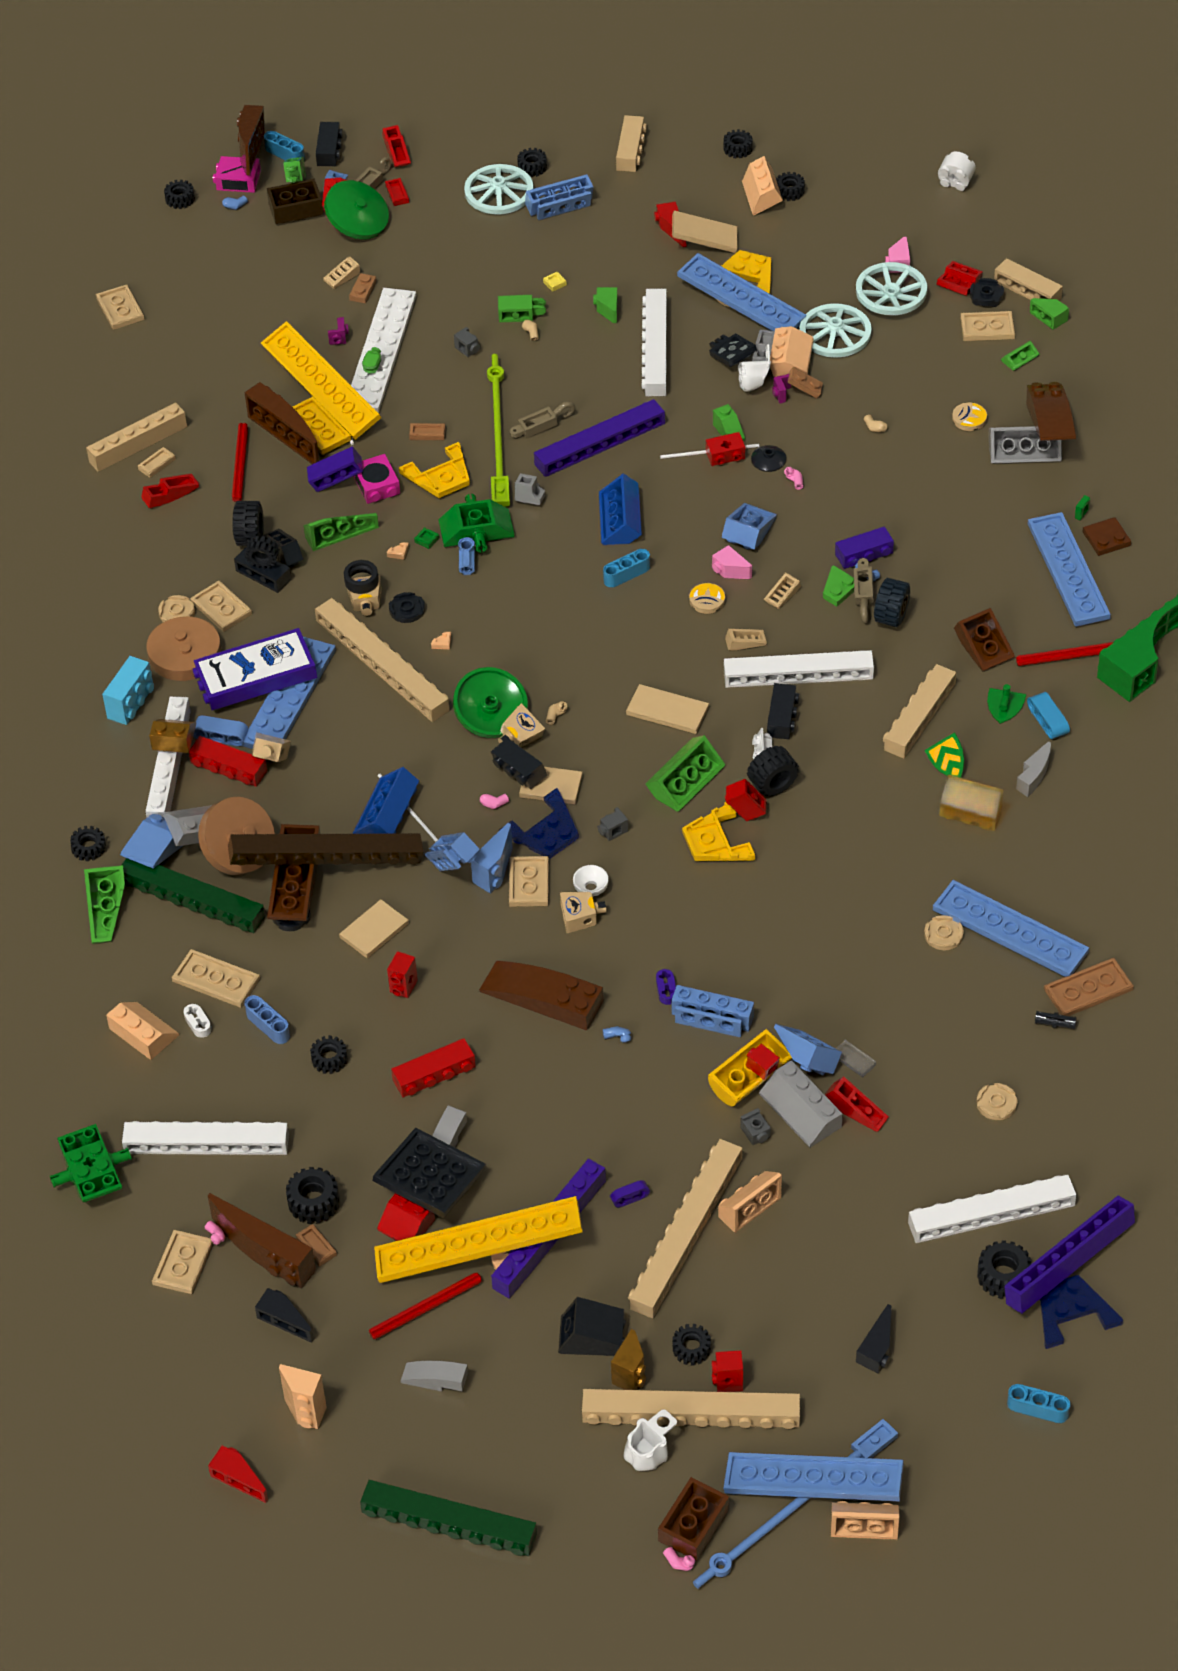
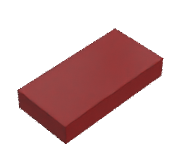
[385,178,409,206]

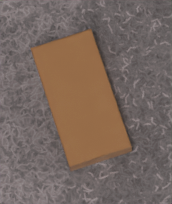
[409,423,445,440]
[296,1224,337,1266]

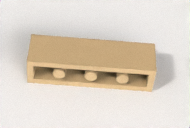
[616,115,647,172]
[994,258,1063,301]

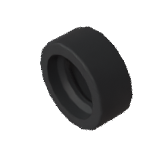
[343,560,379,594]

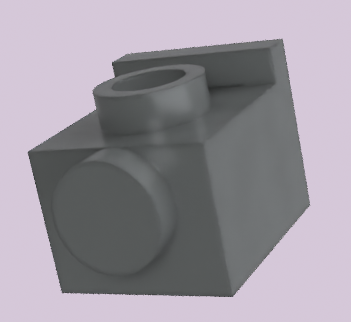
[454,327,480,357]
[597,807,628,841]
[740,1108,771,1145]

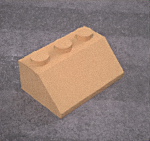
[742,156,783,216]
[770,326,814,377]
[106,1002,179,1060]
[718,1171,782,1233]
[279,1364,327,1429]
[831,1501,899,1540]

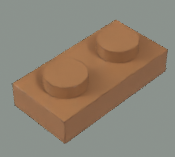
[349,273,376,303]
[788,367,822,398]

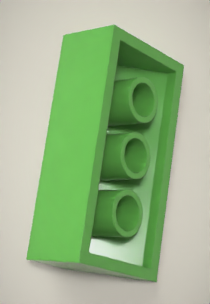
[645,735,725,811]

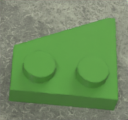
[823,565,854,607]

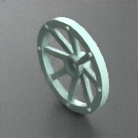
[464,164,533,214]
[856,262,927,315]
[800,304,871,357]

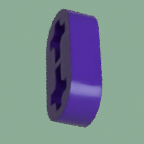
[656,969,676,1005]
[610,1180,650,1208]

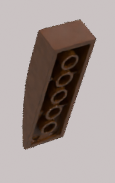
[237,105,265,175]
[244,382,319,464]
[1026,382,1076,440]
[267,824,320,921]
[479,961,604,1031]
[208,1193,316,1289]

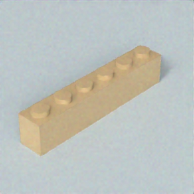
[86,402,187,472]
[883,664,956,759]

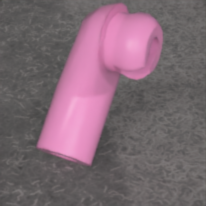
[784,467,803,490]
[480,794,509,809]
[205,1221,226,1245]
[663,1547,695,1571]

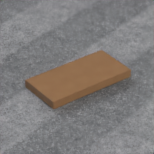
[1044,958,1134,1016]

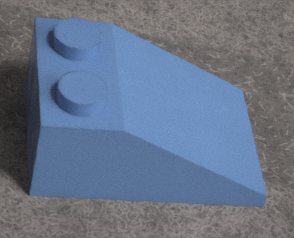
[721,503,777,549]
[120,814,182,868]
[471,823,513,893]
[774,1024,842,1075]

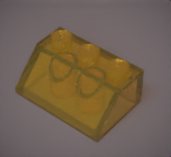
[939,775,1004,831]

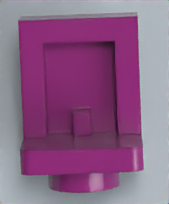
[328,317,349,345]
[772,374,791,404]

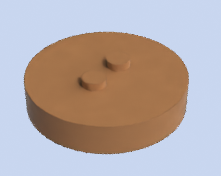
[147,616,221,681]
[198,797,275,875]

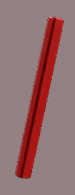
[232,423,248,502]
[1016,642,1113,666]
[369,1272,482,1339]

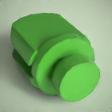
[362,347,382,374]

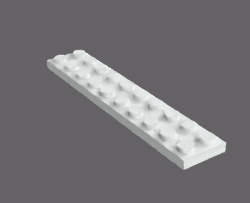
[351,288,417,413]

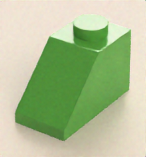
[593,287,618,323]
[1030,298,1069,330]
[713,404,745,441]

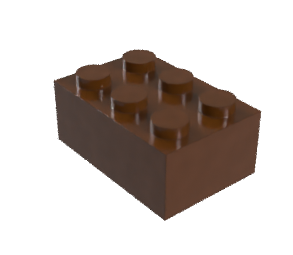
[658,1477,729,1561]

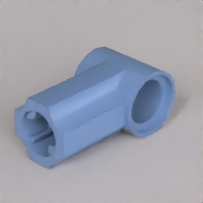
[458,537,475,575]

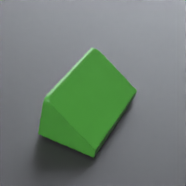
[1001,340,1040,371]

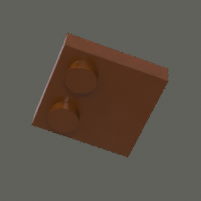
[1082,517,1131,556]

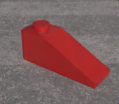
[654,202,686,247]
[825,1076,889,1132]
[208,1445,268,1503]

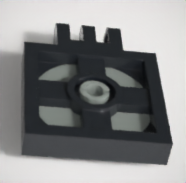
[709,333,757,367]

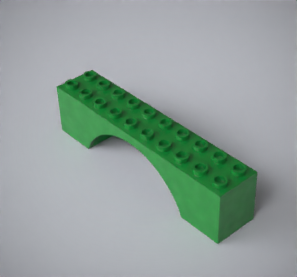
[1097,594,1178,702]

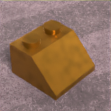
[149,719,196,753]
[611,1329,646,1390]

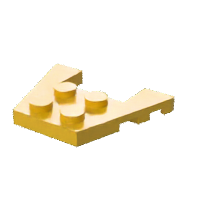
[721,250,771,294]
[399,442,470,498]
[682,802,755,861]

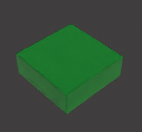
[1075,495,1090,520]
[414,527,439,549]

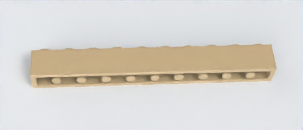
[315,598,449,722]
[628,1139,742,1319]
[582,1389,800,1429]

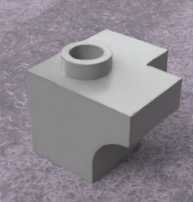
[515,473,545,505]

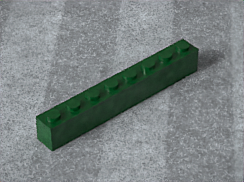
[122,858,265,933]
[360,1480,537,1556]

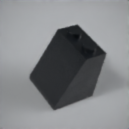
[558,1297,626,1356]

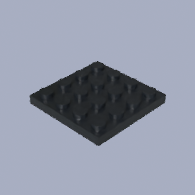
[372,1127,486,1218]

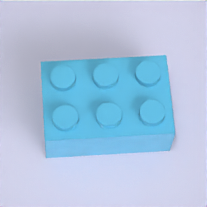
[102,656,154,725]

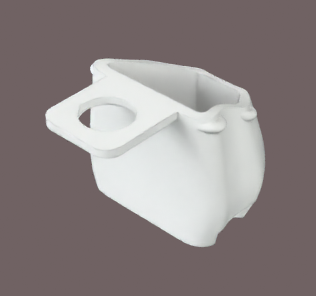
[738,344,771,392]
[624,1410,677,1471]

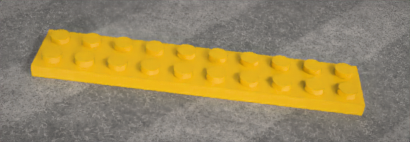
[261,321,382,440]
[374,1196,583,1283]

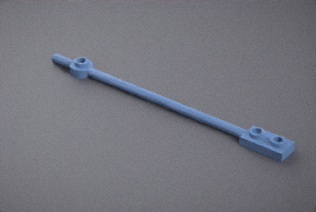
[693,1419,898,1589]

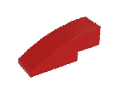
[382,125,411,167]
[141,474,199,508]

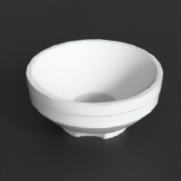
[573,865,608,896]

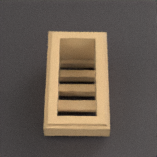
[323,257,360,289]
[764,572,801,609]
[725,629,767,651]

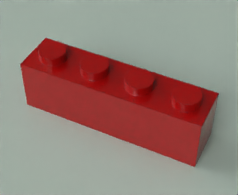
[189,736,267,787]
[391,1038,476,1098]

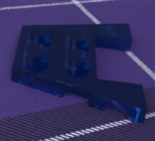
[499,788,579,859]
[1040,1275,1123,1349]

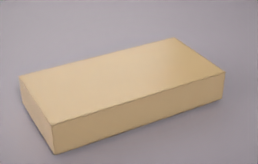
[138,447,176,478]

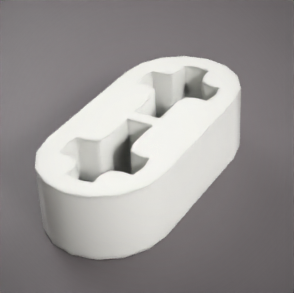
[184,1004,211,1038]

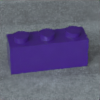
[307,446,363,492]
[835,526,894,569]

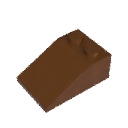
[954,608,1015,671]

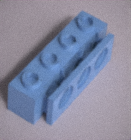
[525,174,593,220]
[425,832,479,871]
[672,985,754,1037]

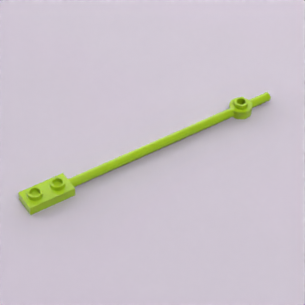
[487,354,510,506]

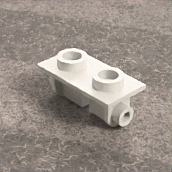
[752,728,772,759]

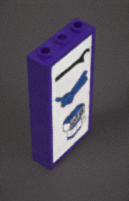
[192,628,318,710]

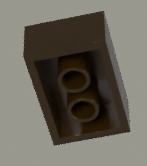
[267,178,324,224]

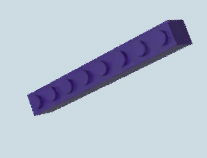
[534,399,665,477]
[491,1158,606,1299]
[1005,1195,1135,1314]

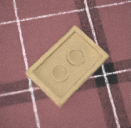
[96,285,145,330]
[960,311,1015,341]
[190,581,252,632]
[519,767,583,805]
[509,856,549,907]
[339,899,409,959]
[152,1230,213,1294]

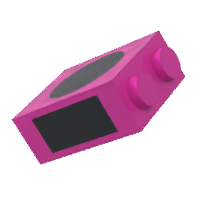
[213,156,261,193]
[353,454,400,504]

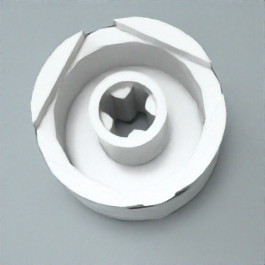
[938,151,976,191]

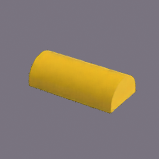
[708,1029,792,1106]

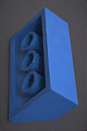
[599,473,642,545]
[353,767,419,834]

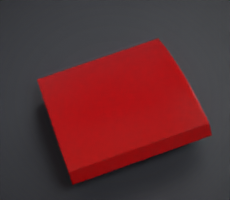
[936,261,983,296]

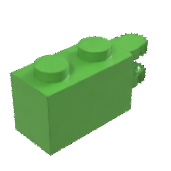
[283,157,306,183]
[498,295,546,322]

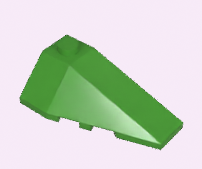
[303,513,379,551]
[84,865,125,944]

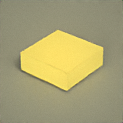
[543,272,567,292]

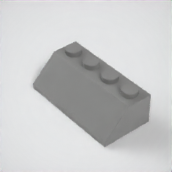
[988,426,1062,463]
[163,805,212,846]
[759,1060,842,1148]

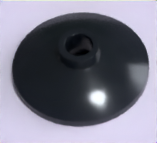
[751,445,786,472]

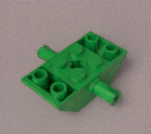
[438,494,515,553]
[49,1124,132,1203]

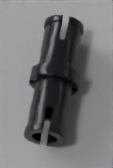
[1035,1011,1077,1029]

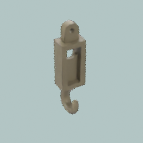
[355,157,391,189]
[510,401,575,438]
[854,558,874,623]

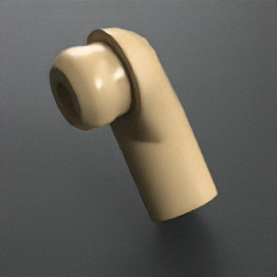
[522,320,539,341]
[864,415,887,432]
[546,701,568,725]

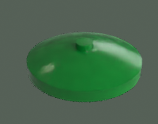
[324,180,389,239]
[453,667,528,738]

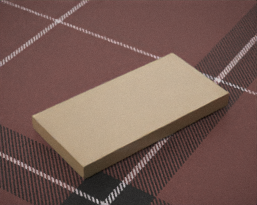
[672,211,737,253]
[626,684,709,734]
[172,949,260,1008]

